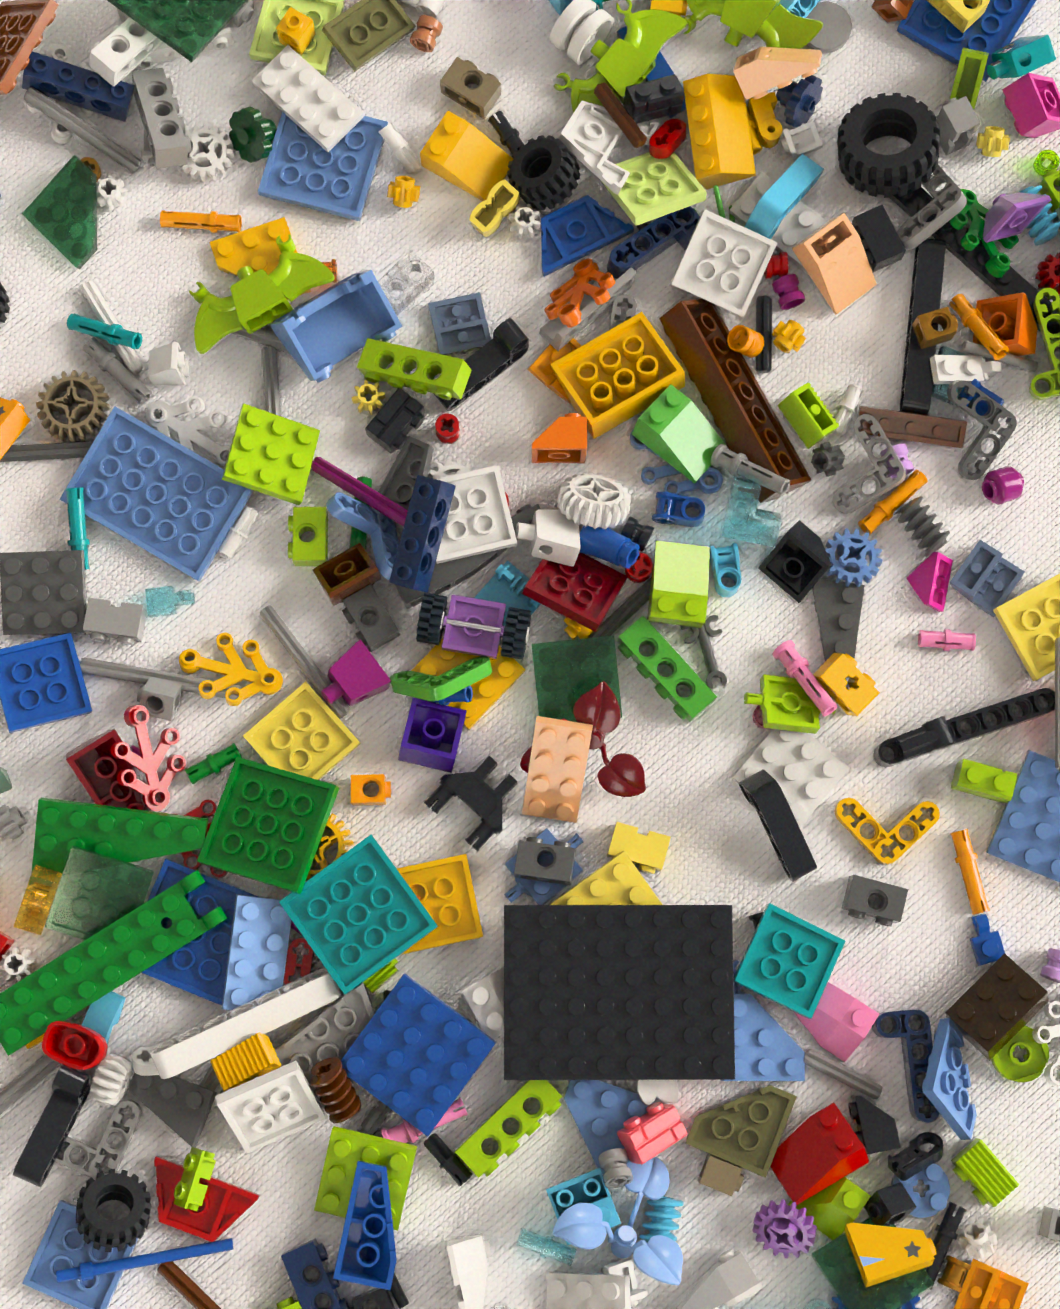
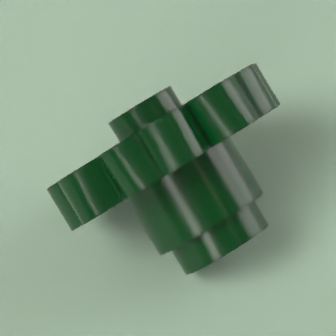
[229,106,277,163]

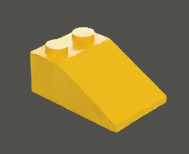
[420,111,513,201]

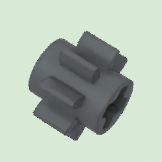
[811,442,845,477]

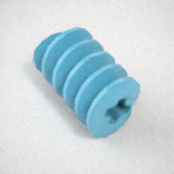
[1020,185,1060,246]
[640,1196,684,1243]

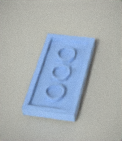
[221,895,291,1010]

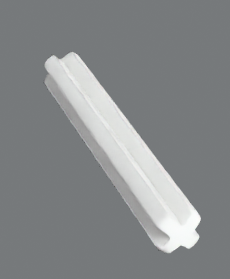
[81,281,143,374]

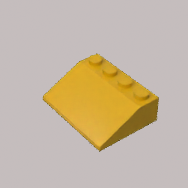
[550,312,685,439]

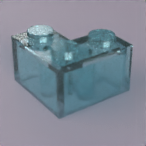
[721,476,782,548]

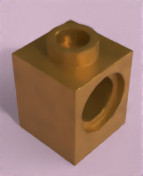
[912,307,958,349]

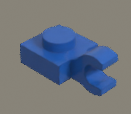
[969,914,1005,966]

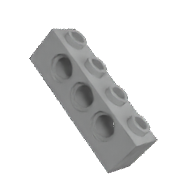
[132,68,192,169]

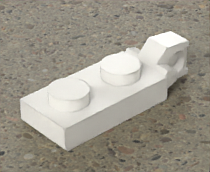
[930,355,1002,384]

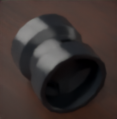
[621,516,654,552]

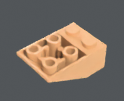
[733,47,822,100]
[792,213,877,315]

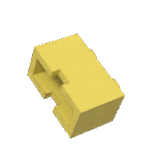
[607,822,671,874]

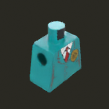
[987,34,1056,80]

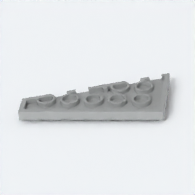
[220,982,375,1094]

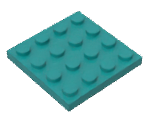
[279,834,438,995]

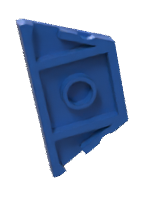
[541,195,634,277]

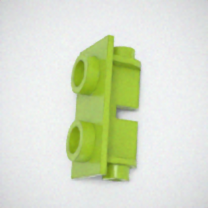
[174,1147,216,1211]

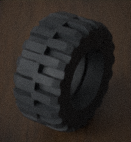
[837,93,940,198]

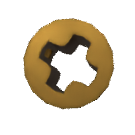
[937,1255,971,1293]

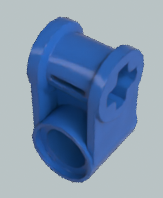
[652,491,705,527]

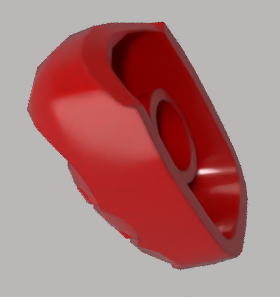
[42,1021,108,1070]

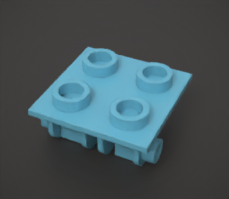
[474,560,541,626]

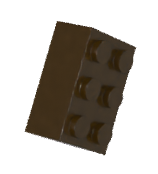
[945,953,1049,1061]

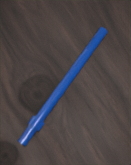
[56,1238,234,1283]

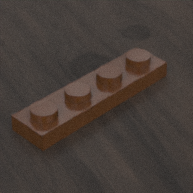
[857,405,967,448]

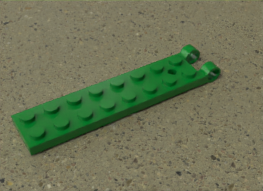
[0,870,228,1056]

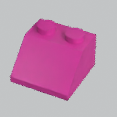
[1002,73,1060,138]

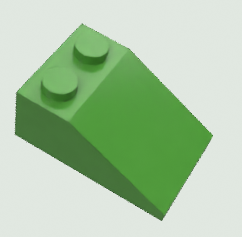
[632,384,727,484]

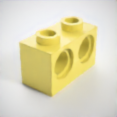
[927,0,990,33]

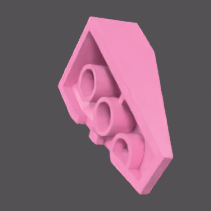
[793,982,879,1062]

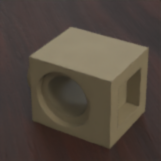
[697,1154,744,1196]

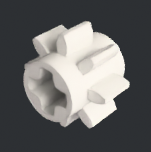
[93,175,128,211]
[509,204,541,239]
[0,947,37,982]
[959,1222,998,1260]

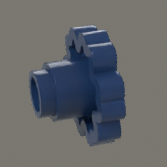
[776,75,823,128]

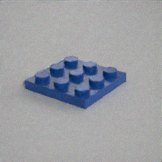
[0,633,92,733]

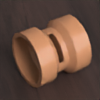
[410,15,443,53]

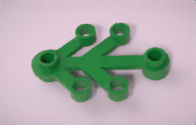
[949,189,1019,278]

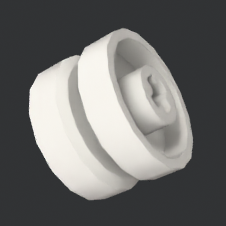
[549,0,614,65]

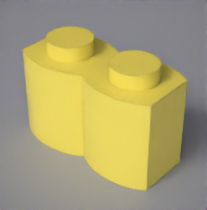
[469,180,520,237]

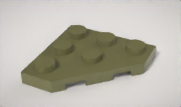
[685,1085,797,1178]

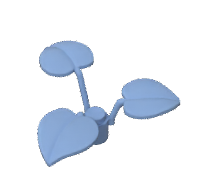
[553,1157,683,1286]

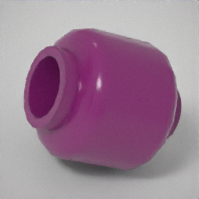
[982,466,1024,505]

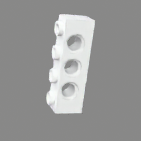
[90,0,186,87]

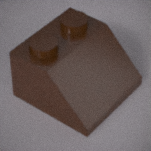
[312,543,381,606]

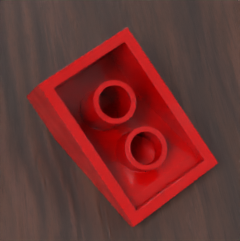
[770,1102,869,1206]

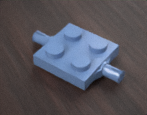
[504,828,584,905]

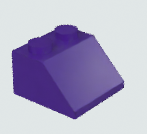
[398,698,467,773]

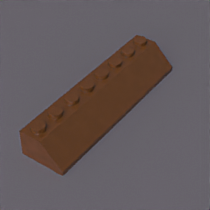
[659,299,812,503]

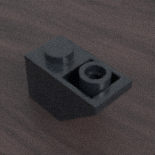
[848,1095,901,1155]

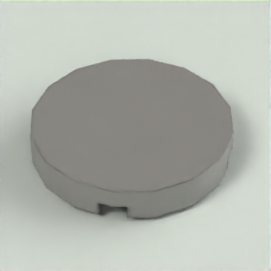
[806,1,852,53]

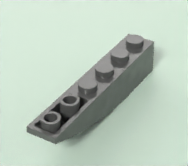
[394,504,541,610]

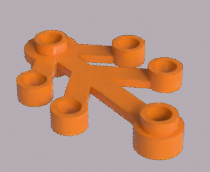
[544,258,615,328]

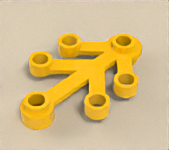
[179,633,283,706]

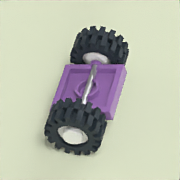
[416,593,531,660]

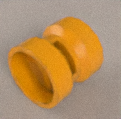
[727,325,764,358]

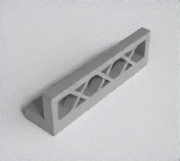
[539,267,637,351]

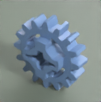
[825,528,883,587]

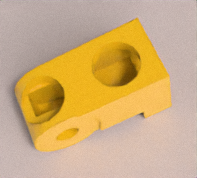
[747,91,783,148]

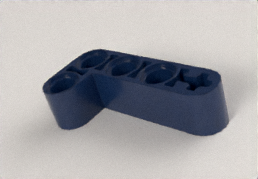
[606,206,700,279]
[872,1010,940,1123]

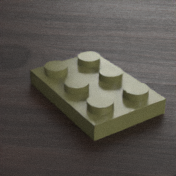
[322,0,416,72]

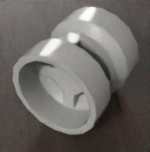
[598,1148,633,1188]

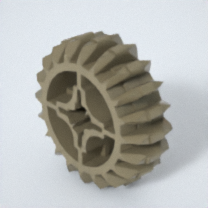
[36,370,111,442]

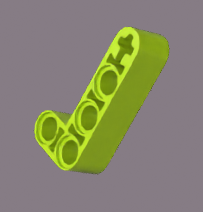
[1029,288,1060,400]

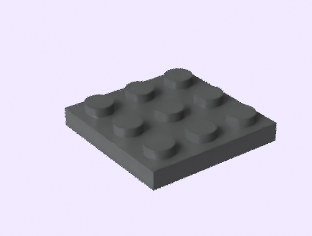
[0,550,86,635]

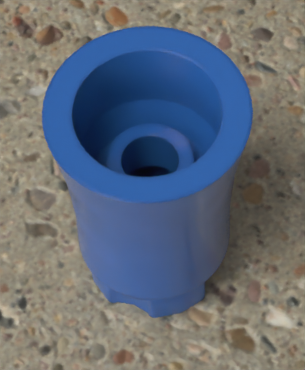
[579,526,640,569]

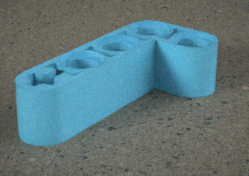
[744,154,824,239]

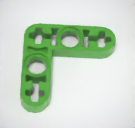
[390,656,493,701]

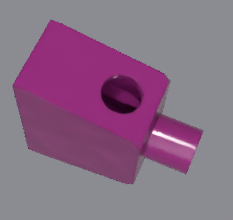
[321,639,391,706]

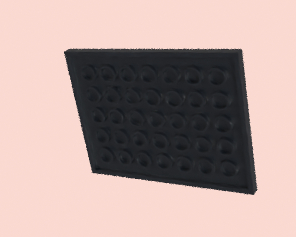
[504,905,735,1080]

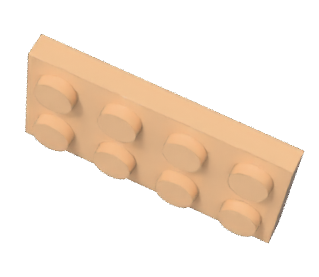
[522,716,593,823]

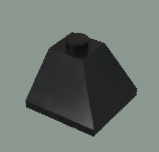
[758,520,831,603]

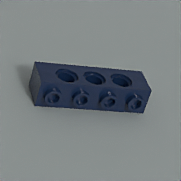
[22,51,135,122]
[389,475,456,593]
[281,1238,349,1309]

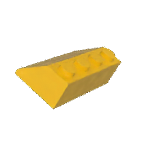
[683,74,756,190]

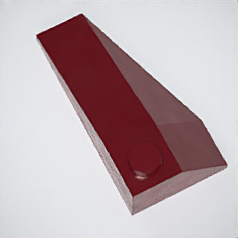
[66,728,144,810]

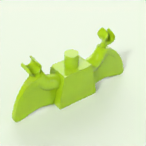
[554,0,687,113]
[683,0,823,49]
[189,234,335,354]

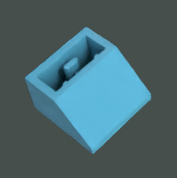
[546,1167,621,1245]

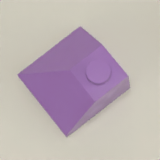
[983,192,1052,243]

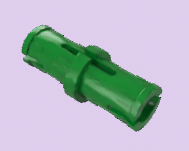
[185,743,242,784]

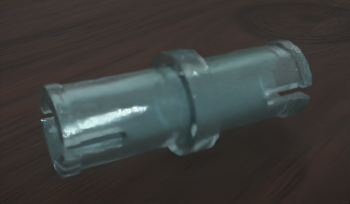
[516,1227,577,1266]

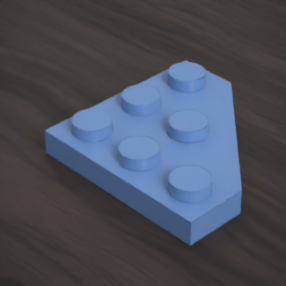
[721,994,805,1081]
[922,1018,977,1140]
[564,1080,653,1174]

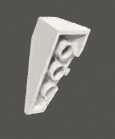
[447,1233,492,1309]

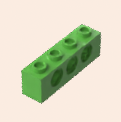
[617,616,717,722]

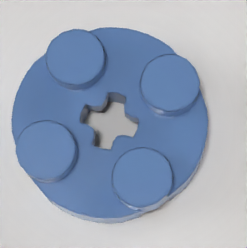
[891,1163,950,1218]

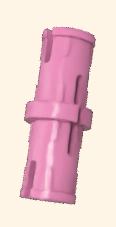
[918,629,976,651]

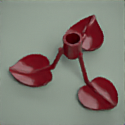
[520,681,646,797]

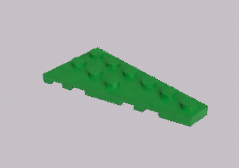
[31,797,208,881]

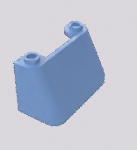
[270,269,403,383]

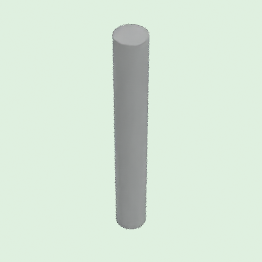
[961,340,1038,372]

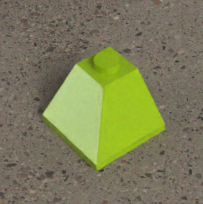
[787,1177,871,1241]

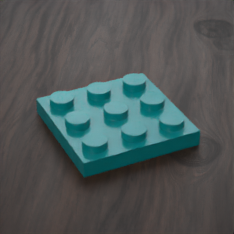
[734,903,846,1019]

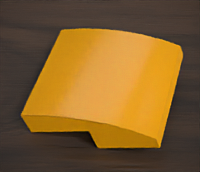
[527,338,581,404]
[954,1259,1029,1309]

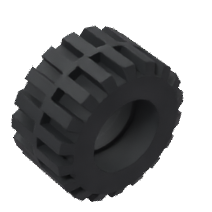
[507,135,581,210]
[76,1169,151,1252]

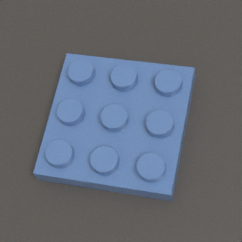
[22,1200,139,1309]

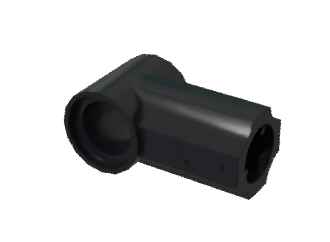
[894,716,956,760]

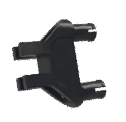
[424,756,518,852]

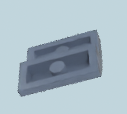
[428,292,491,355]
[949,540,1025,617]

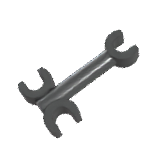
[680,615,727,689]

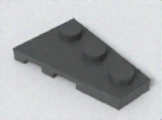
[812,578,865,661]

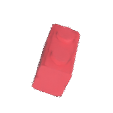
[617,1101,688,1165]

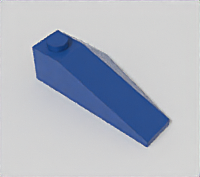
[333,1161,397,1290]

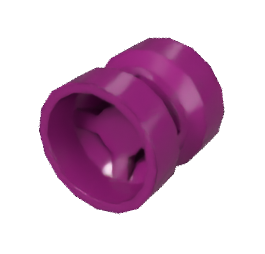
[772,274,806,310]

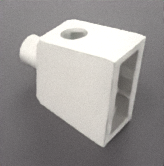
[515,509,580,567]

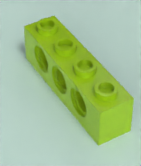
[357,338,472,400]
[455,1080,562,1178]

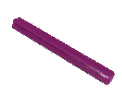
[311,457,408,527]

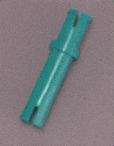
[67,313,142,350]
[65,487,90,570]

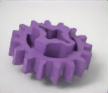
[752,1199,817,1259]

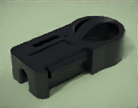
[888,1132,943,1181]

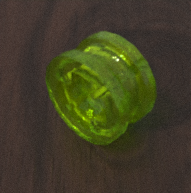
[1033,150,1060,176]

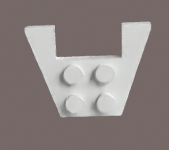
[559,101,660,195]

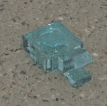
[145,586,195,618]

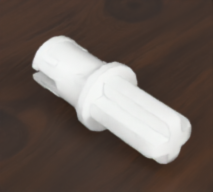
[378,122,421,174]
[832,384,864,436]
[218,506,258,559]

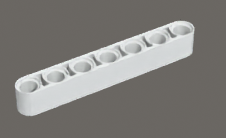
[149,967,343,1079]

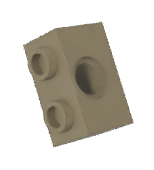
[440,57,501,119]

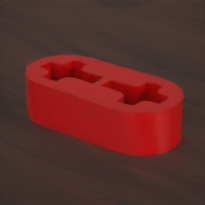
[649,118,686,159]
[284,938,314,985]

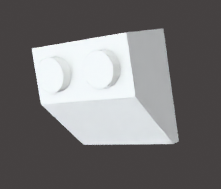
[462,967,504,1039]

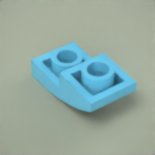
[82,992,126,1044]

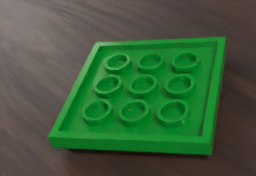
[197,757,339,895]

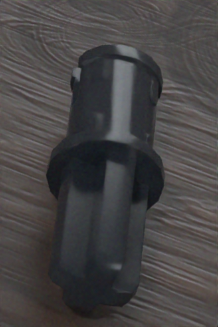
[424,1133,473,1187]

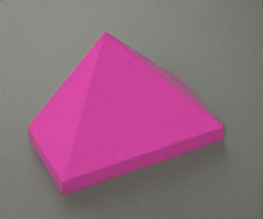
[906,552,953,612]

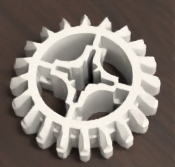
[557,473,631,529]

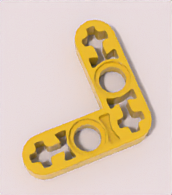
[834,798,940,865]

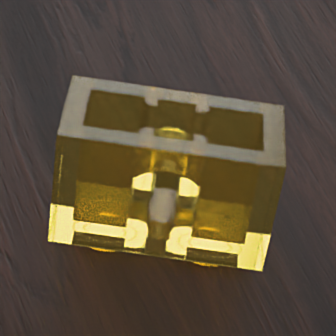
[13,865,63,935]

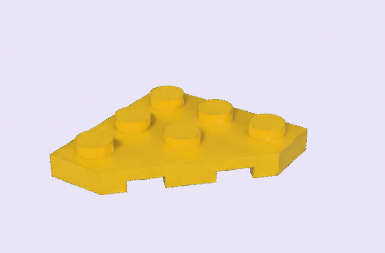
[209,217,311,300]

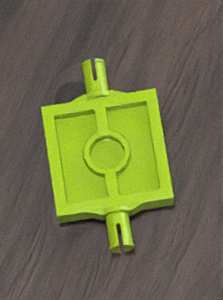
[744,674,836,734]

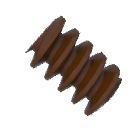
[310,1057,361,1123]

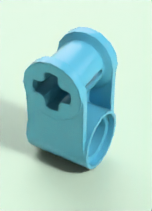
[709,543,741,598]

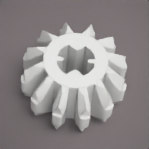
[90,1054,133,1106]

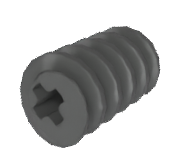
[894,496,950,558]

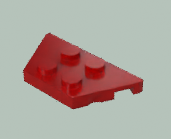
[154,1156,260,1242]

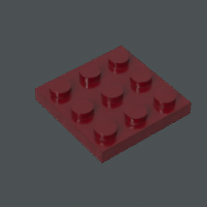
[522,553,628,632]

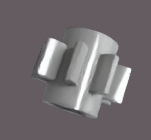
[0,805,27,840]

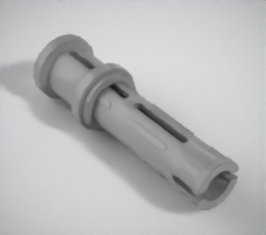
[711,444,790,496]

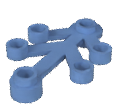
[629,429,723,495]

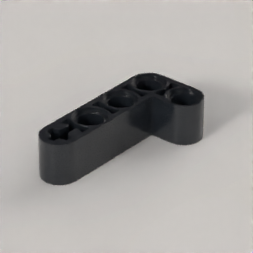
[433,318,529,411]
[739,769,817,882]
[13,1065,92,1187]

